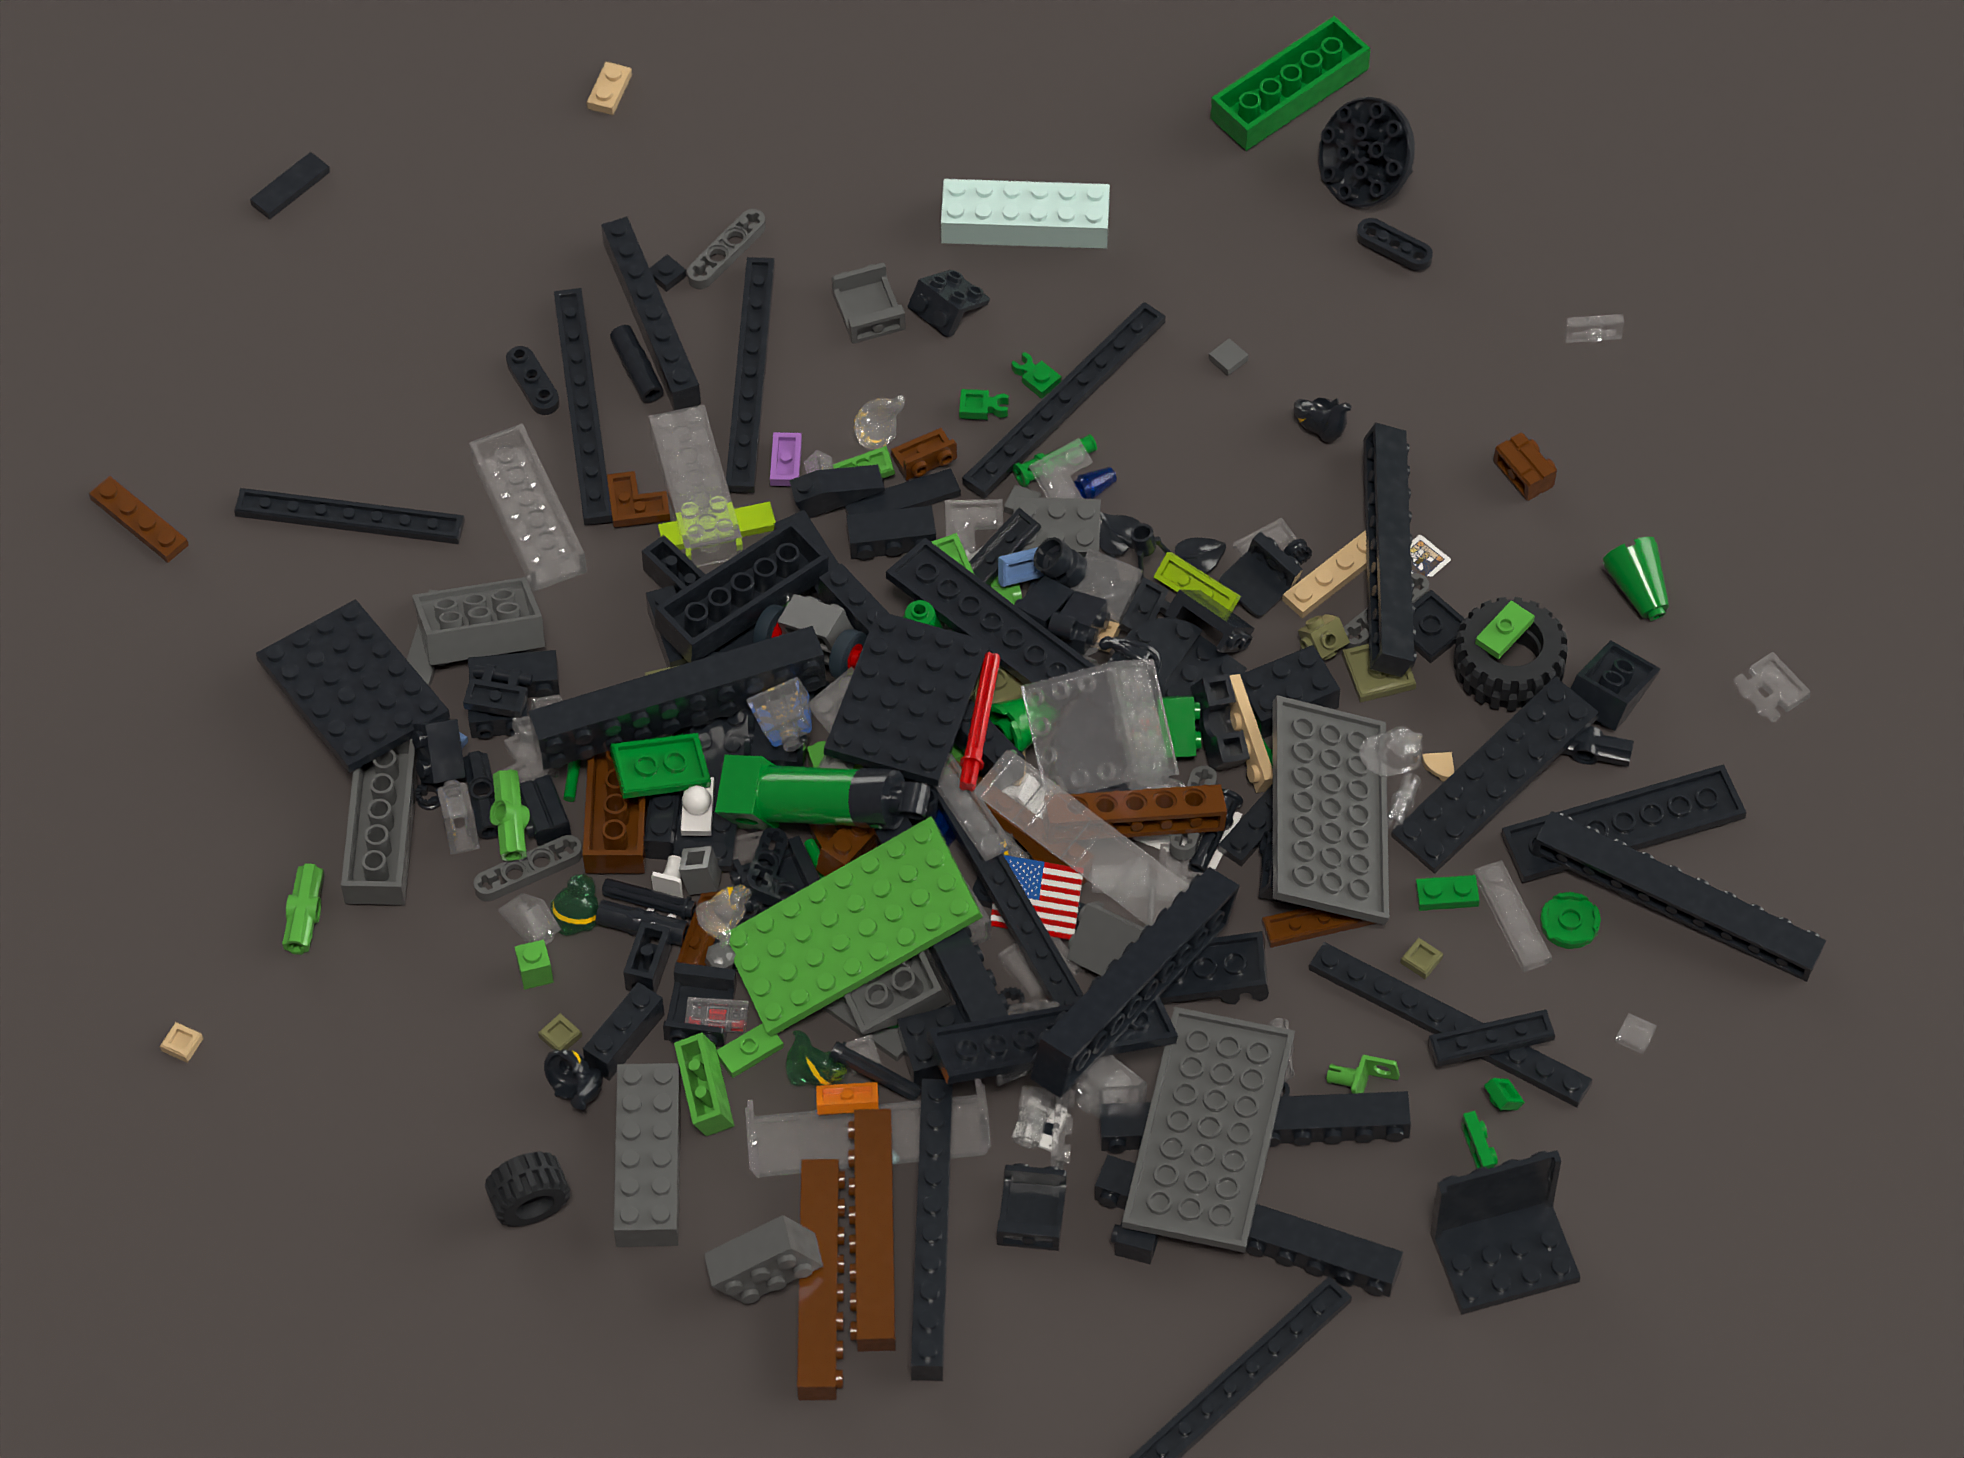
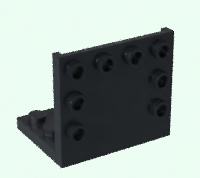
[1430,1150,1581,1315]

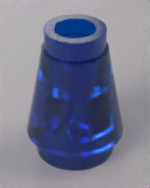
[1073,467,1117,499]

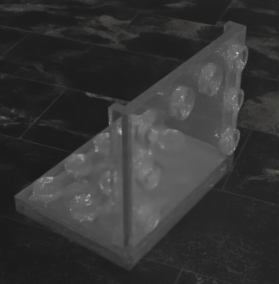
[1021,659,1179,796]

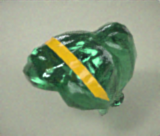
[550,874,599,936]
[785,1030,847,1086]

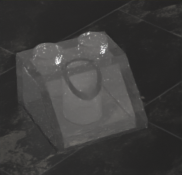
[1076,1055,1147,1118]

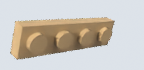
[1282,530,1367,619]
[1230,674,1273,793]

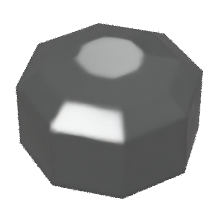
[705,942,736,969]

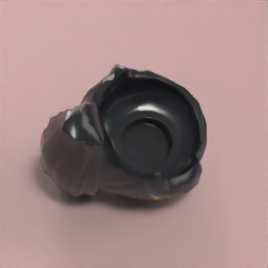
[1293,398,1352,443]
[544,1049,603,1110]

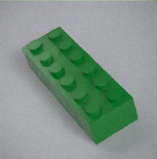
[1211,16,1371,151]

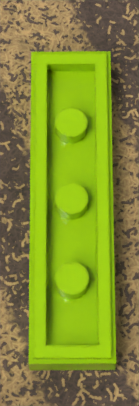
[658,501,775,550]

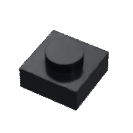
[650,254,687,292]

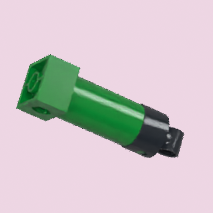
[715,755,931,830]

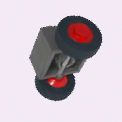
[753,594,867,683]

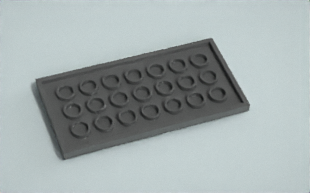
[1272,695,1389,925]
[1122,1007,1295,1253]

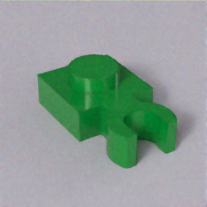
[1011,352,1062,399]
[959,389,1009,420]

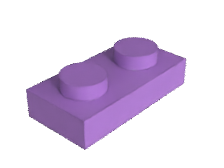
[770,432,802,486]

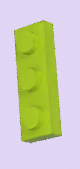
[1154,552,1241,612]

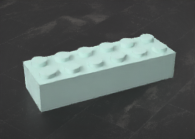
[941,179,1110,249]

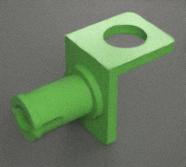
[1327,1055,1400,1093]

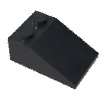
[1570,640,1661,731]

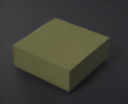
[1401,938,1443,979]
[538,1013,582,1050]

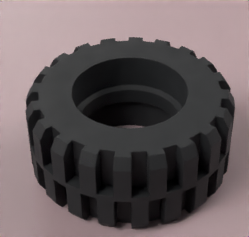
[1454,597,1568,711]

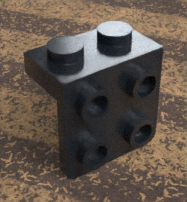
[907,270,990,337]
[1219,531,1303,618]

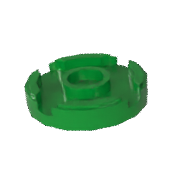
[1540,892,1601,949]

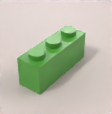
[674,1033,735,1137]

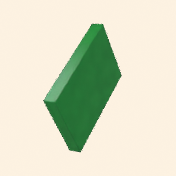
[610,733,711,799]

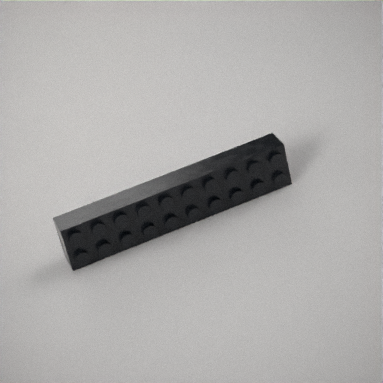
[528,626,826,770]
[1030,867,1240,1099]

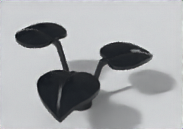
[1099,512,1226,620]

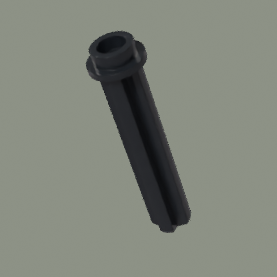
[602,878,696,920]
[829,1041,921,1101]

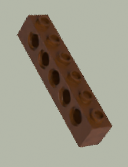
[1042,784,1227,843]

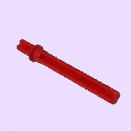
[959,652,1000,792]

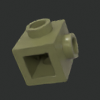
[1297,614,1350,660]

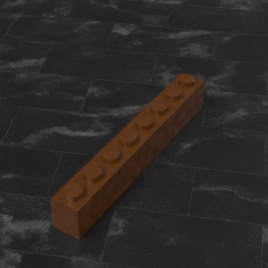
[848,1109,895,1352]
[797,1159,845,1400]

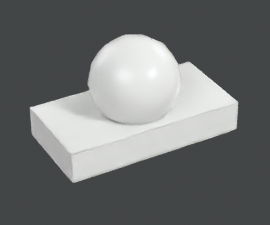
[681,777,715,836]

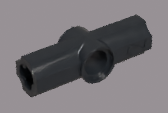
[1562,726,1634,767]
[463,751,498,840]

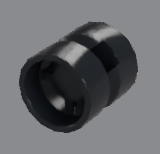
[1033,537,1088,588]

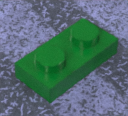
[1415,875,1479,911]
[1461,1111,1498,1169]

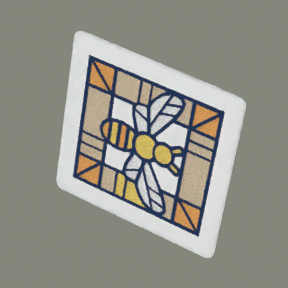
[1410,535,1451,576]

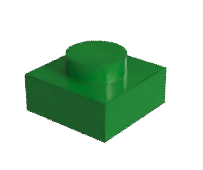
[1484,1078,1525,1110]

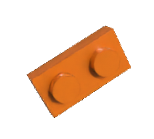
[816,1082,879,1115]

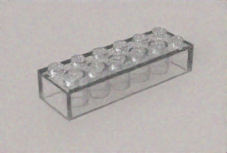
[649,405,743,567]
[469,423,587,592]

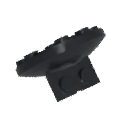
[1318,97,1415,208]

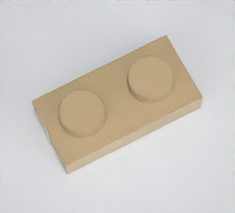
[587,62,632,115]

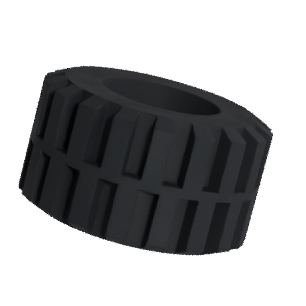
[484,1151,571,1227]

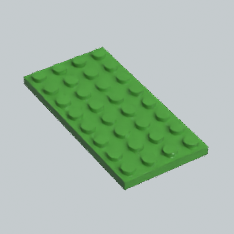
[722,817,983,1036]

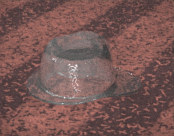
[1359,726,1423,776]

